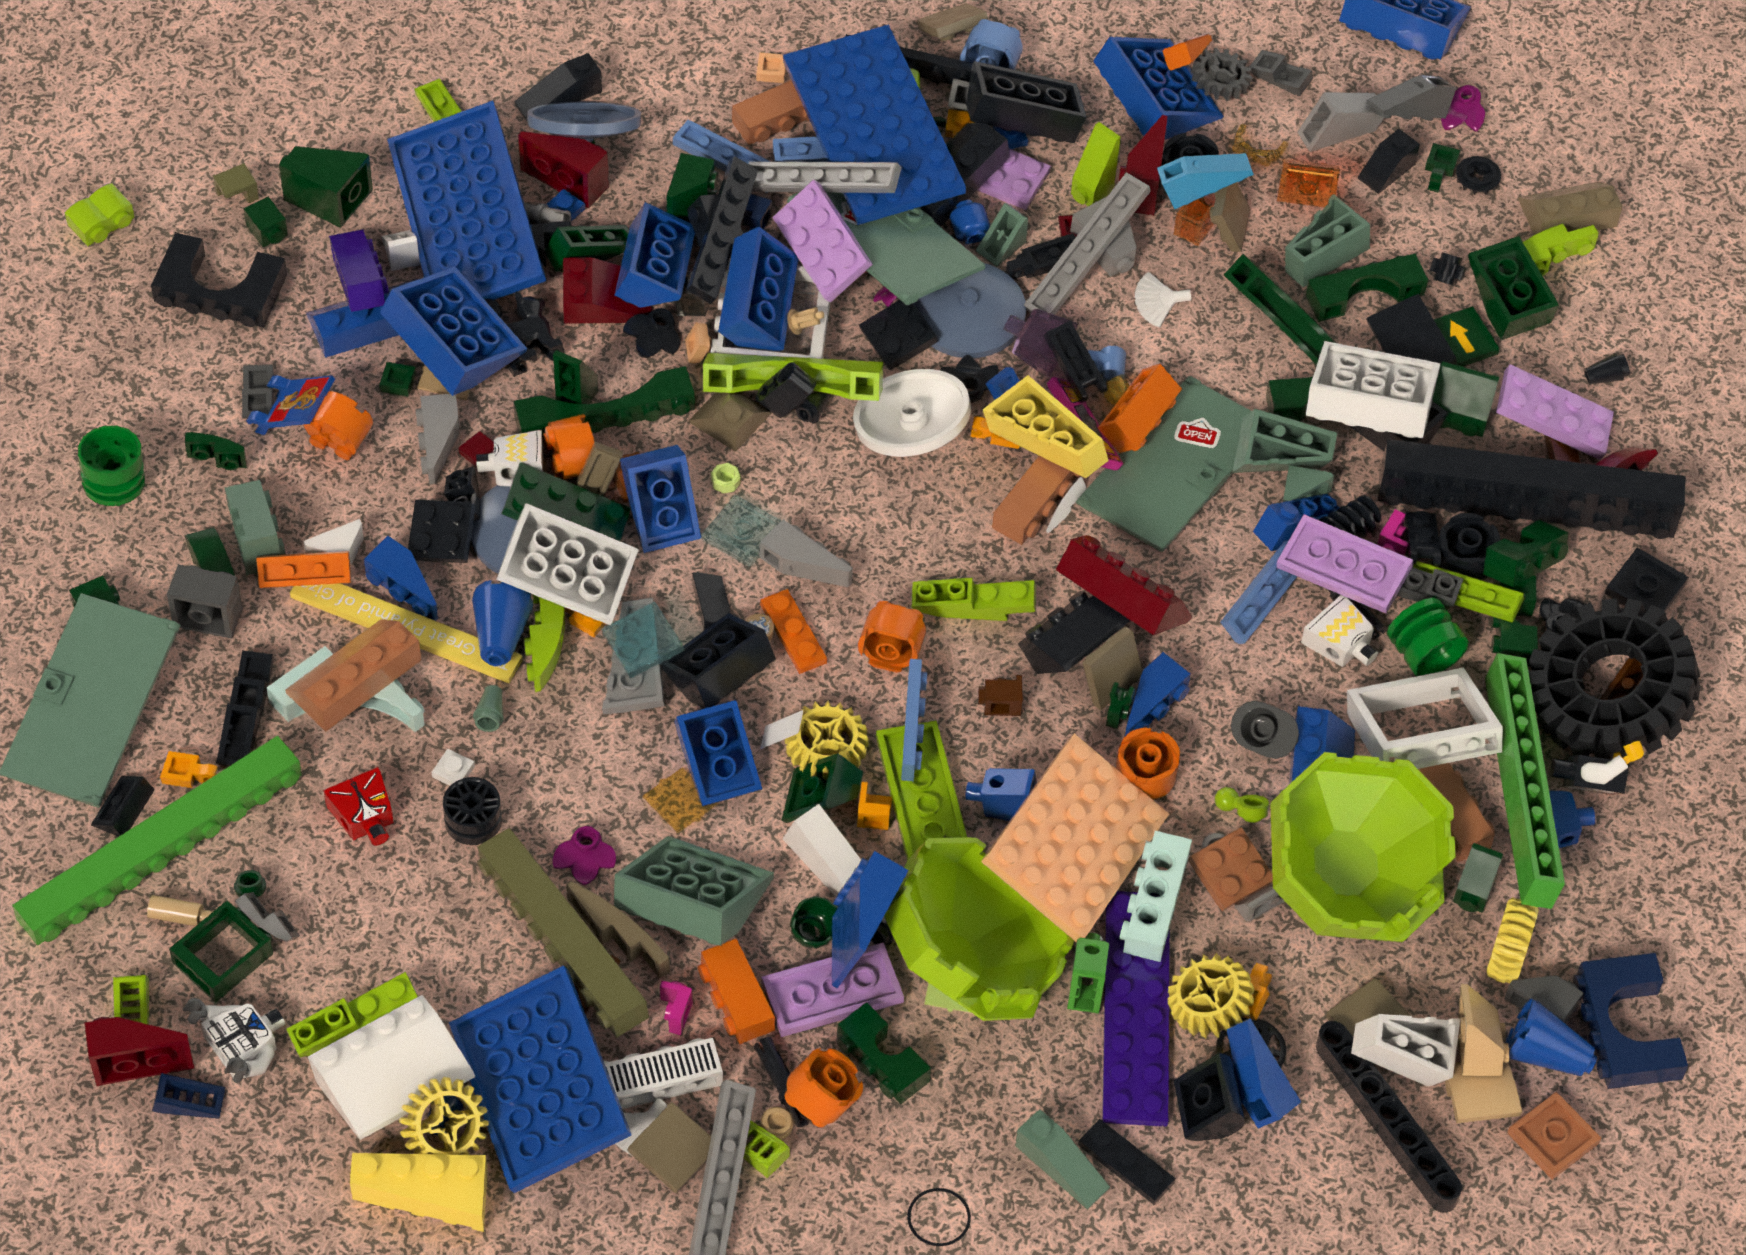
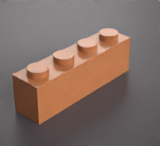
[732,80,810,145]
[992,456,1082,545]
[1418,763,1495,862]

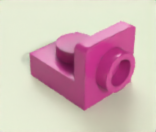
[1377,509,1409,556]
[659,981,693,1035]

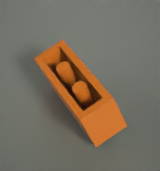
[1098,364,1182,453]
[698,938,775,1044]

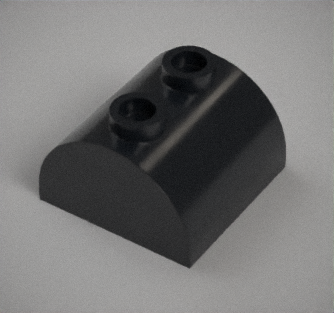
[1173,1053,1245,1141]

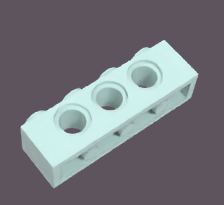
[1119,830,1192,962]

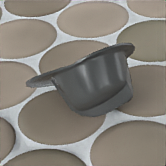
[1231,701,1299,759]

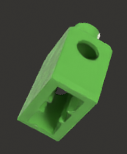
[1067,933,1109,1013]

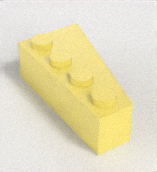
[983,375,1109,478]
[350,1153,488,1232]

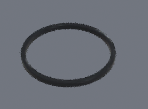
[907,1188,971,1246]

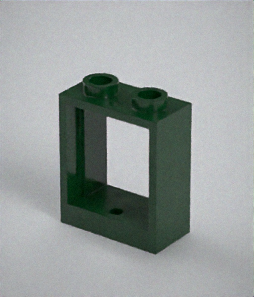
[169,900,273,1003]

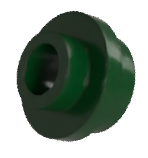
[234,870,266,897]

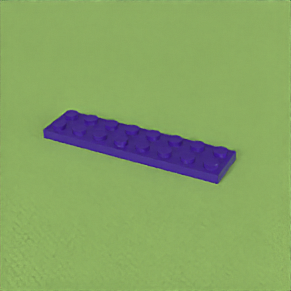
[1102,891,1170,1127]

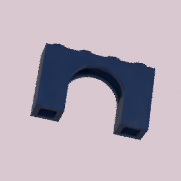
[1573,953,1688,1089]

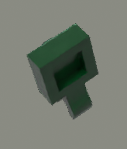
[1425,143,1460,193]
[1106,682,1135,729]

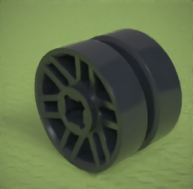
[443,777,502,845]

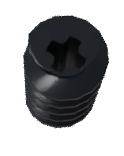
[1319,495,1381,538]

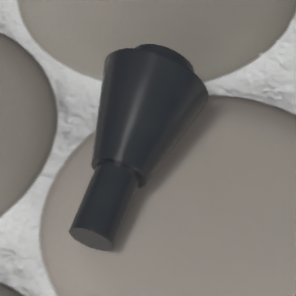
[795,391,833,424]

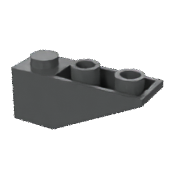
[1366,75,1456,121]

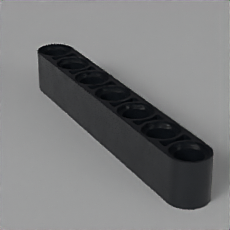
[1316,1021,1462,1213]

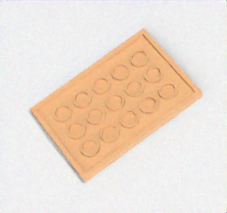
[981,733,1169,942]

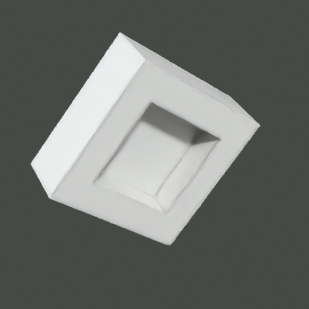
[432,749,475,785]

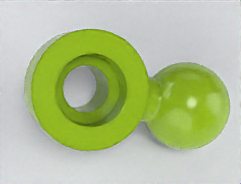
[1214,787,1269,823]

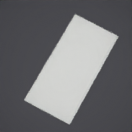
[760,710,803,749]

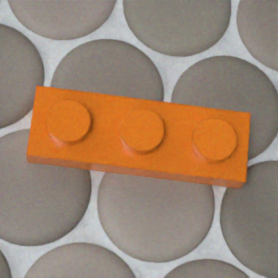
[256,551,351,588]
[760,589,827,674]

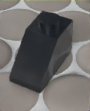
[1358,129,1420,194]

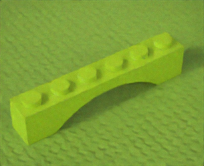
[703,353,883,401]

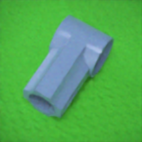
[1088,346,1126,384]

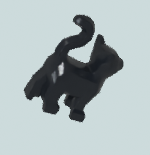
[484,291,564,377]

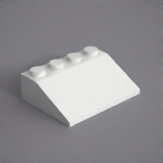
[1306,341,1441,438]
[496,503,639,626]
[308,995,475,1140]

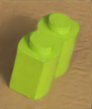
[65,183,135,246]

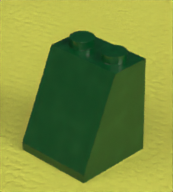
[279,146,373,228]

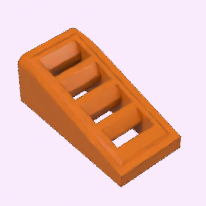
[1163,34,1212,70]

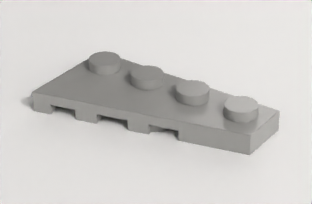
[602,598,665,714]

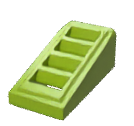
[113,975,149,1024]
[743,1120,790,1178]

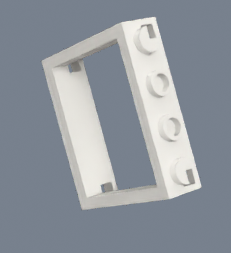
[1347,667,1503,769]

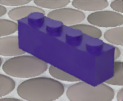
[329,229,389,312]

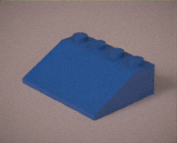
[1339,0,1471,60]
[1093,37,1224,140]
[380,267,527,396]
[832,851,909,988]

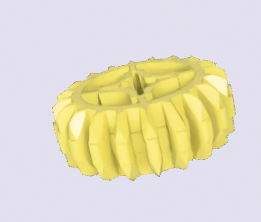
[785,701,869,781]
[1486,897,1539,984]
[1167,953,1254,1039]
[399,1077,489,1155]

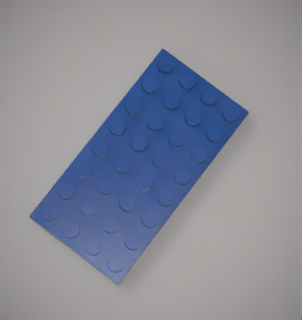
[783,24,966,225]
[387,100,546,300]

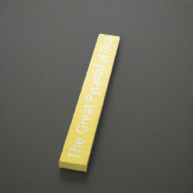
[290,583,523,683]

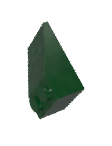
[1468,236,1559,340]

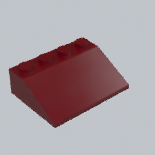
[1056,535,1192,635]

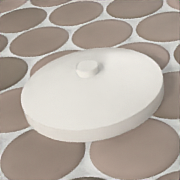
[853,369,971,457]

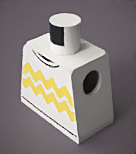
[476,430,545,486]
[1301,595,1378,667]

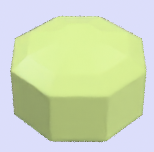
[711,463,740,494]

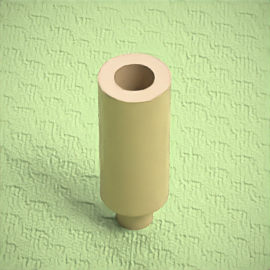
[147,895,213,926]

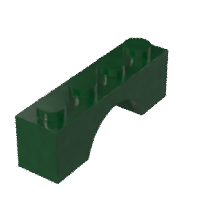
[1306,254,1428,322]

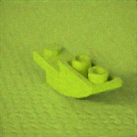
[1523,224,1599,276]
[911,578,1036,621]
[524,594,565,692]
[286,972,418,1058]

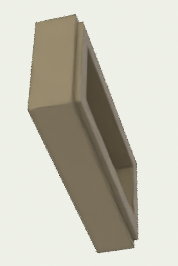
[575,442,623,497]

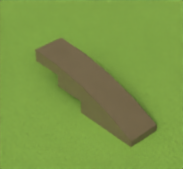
[566,881,670,978]

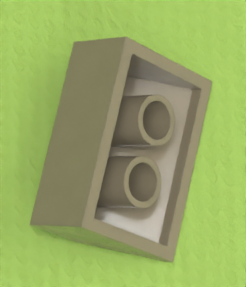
[1518,182,1622,235]

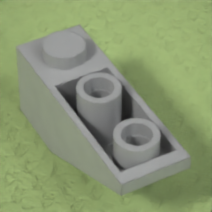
[416,394,460,484]
[760,519,853,587]

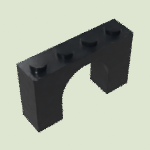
[151,232,287,328]

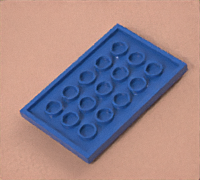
[449,965,632,1193]

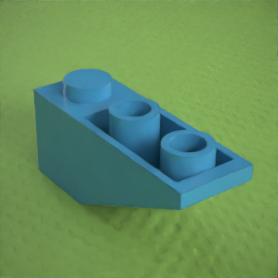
[1157,153,1254,209]

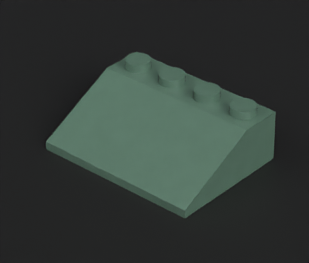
[614,836,774,946]

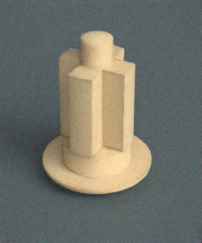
[787,307,824,335]

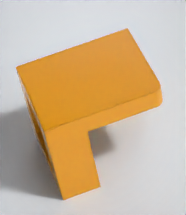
[857,782,892,830]

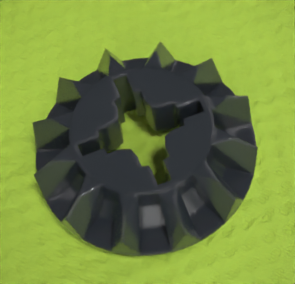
[1456,156,1501,195]

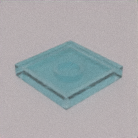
[701,494,781,568]
[601,602,684,679]

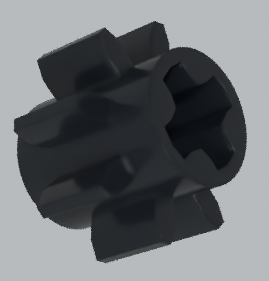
[1429,252,1466,286]

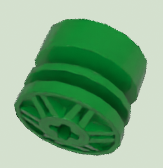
[78,425,145,506]
[1387,598,1469,677]

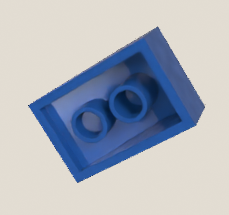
[620,445,702,553]
[674,700,762,807]

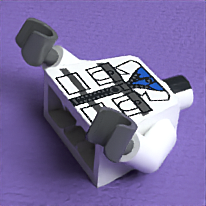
[183,998,285,1084]

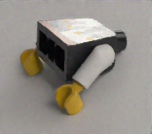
[1550,741,1644,795]

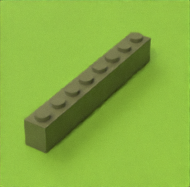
[477,828,649,1038]

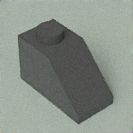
[1504,975,1583,1024]

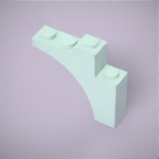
[267,646,425,732]

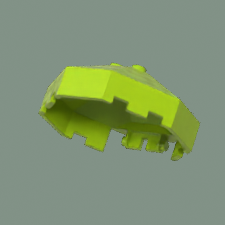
[1270,752,1456,942]
[884,837,1074,1021]

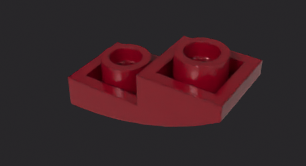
[1596,448,1658,471]

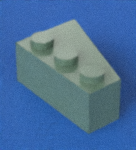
[1285,194,1370,288]
[1232,409,1337,473]
[225,480,286,575]

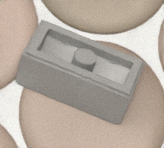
[1234,883,1285,922]

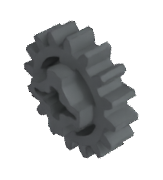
[1191,48,1252,101]

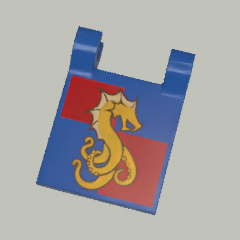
[246,375,335,435]

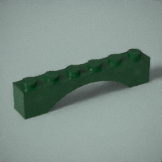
[1223,254,1337,366]
[513,366,695,442]

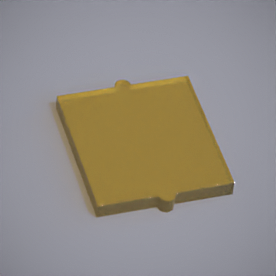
[643,767,718,833]

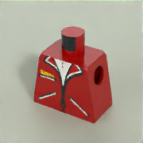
[323,767,394,846]

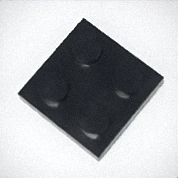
[859,300,939,370]
[408,500,476,563]
[1605,547,1689,612]

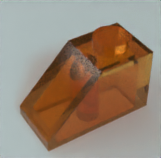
[1173,196,1215,246]

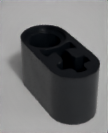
[756,362,816,418]

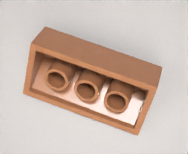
[285,619,421,732]

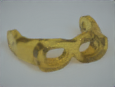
[1232,123,1288,167]

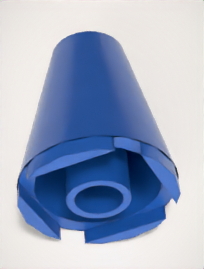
[472,580,533,666]
[1505,999,1597,1076]

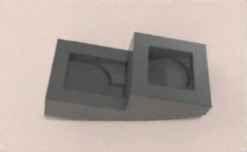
[1249,50,1313,96]
[242,365,274,419]
[235,892,300,942]

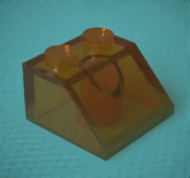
[1277,159,1340,207]

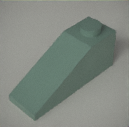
[1015,1109,1110,1210]

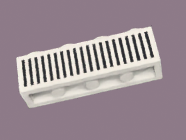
[604,1038,723,1109]

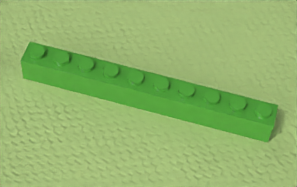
[1485,653,1565,909]
[12,736,302,946]

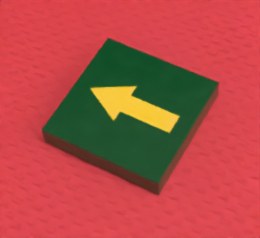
[1434,306,1500,367]

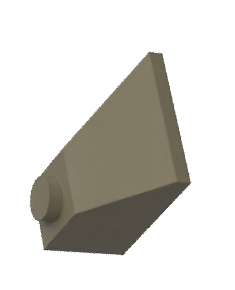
[689,392,771,451]

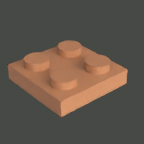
[1188,827,1273,911]
[1507,1092,1601,1180]

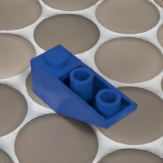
[1253,494,1340,551]
[364,536,438,621]
[1125,652,1191,736]
[1227,1018,1301,1129]

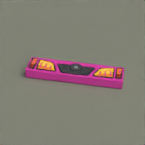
[1047,377,1123,470]

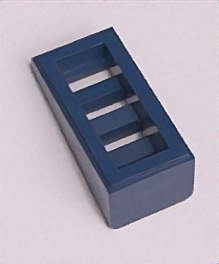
[152,1073,226,1119]

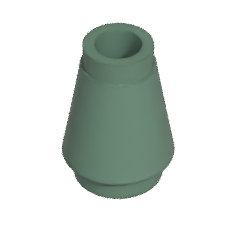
[473,685,504,732]

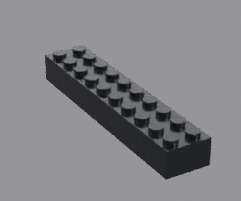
[1377,439,1686,539]

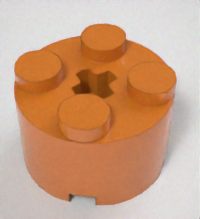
[304,391,373,460]
[543,414,594,480]
[858,601,926,673]
[1115,728,1180,800]
[784,1048,863,1128]

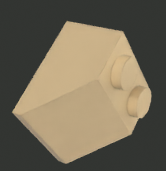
[1458,984,1509,1076]

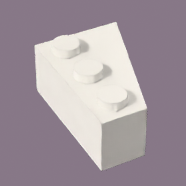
[1351,1014,1460,1087]

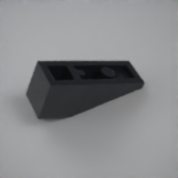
[514,53,602,121]

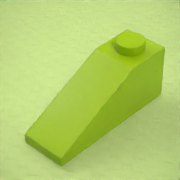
[1071,122,1121,206]

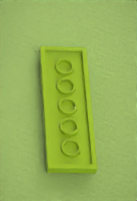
[876,720,967,860]

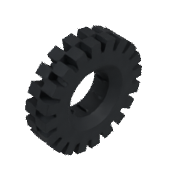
[1528,598,1701,760]

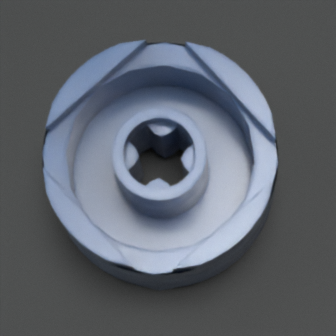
[960,19,1023,70]

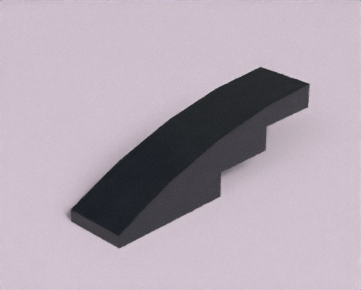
[216,650,274,766]

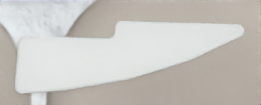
[1046,477,1087,533]

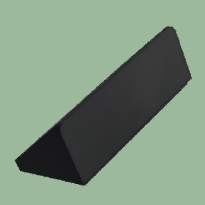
[692,572,731,630]
[91,776,155,837]

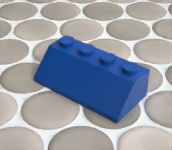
[614,202,695,308]
[718,227,799,351]
[306,279,418,358]
[1289,706,1355,784]

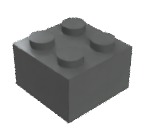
[167,564,243,639]

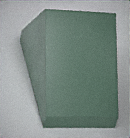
[976,203,1028,267]
[1283,465,1334,502]

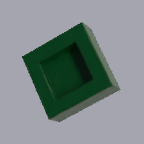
[379,362,416,397]

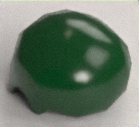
[789,896,837,949]

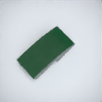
[185,432,247,470]
[185,528,235,576]

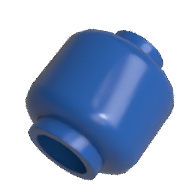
[950,200,990,244]

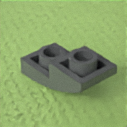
[1397,567,1463,606]

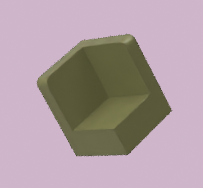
[213,163,259,203]

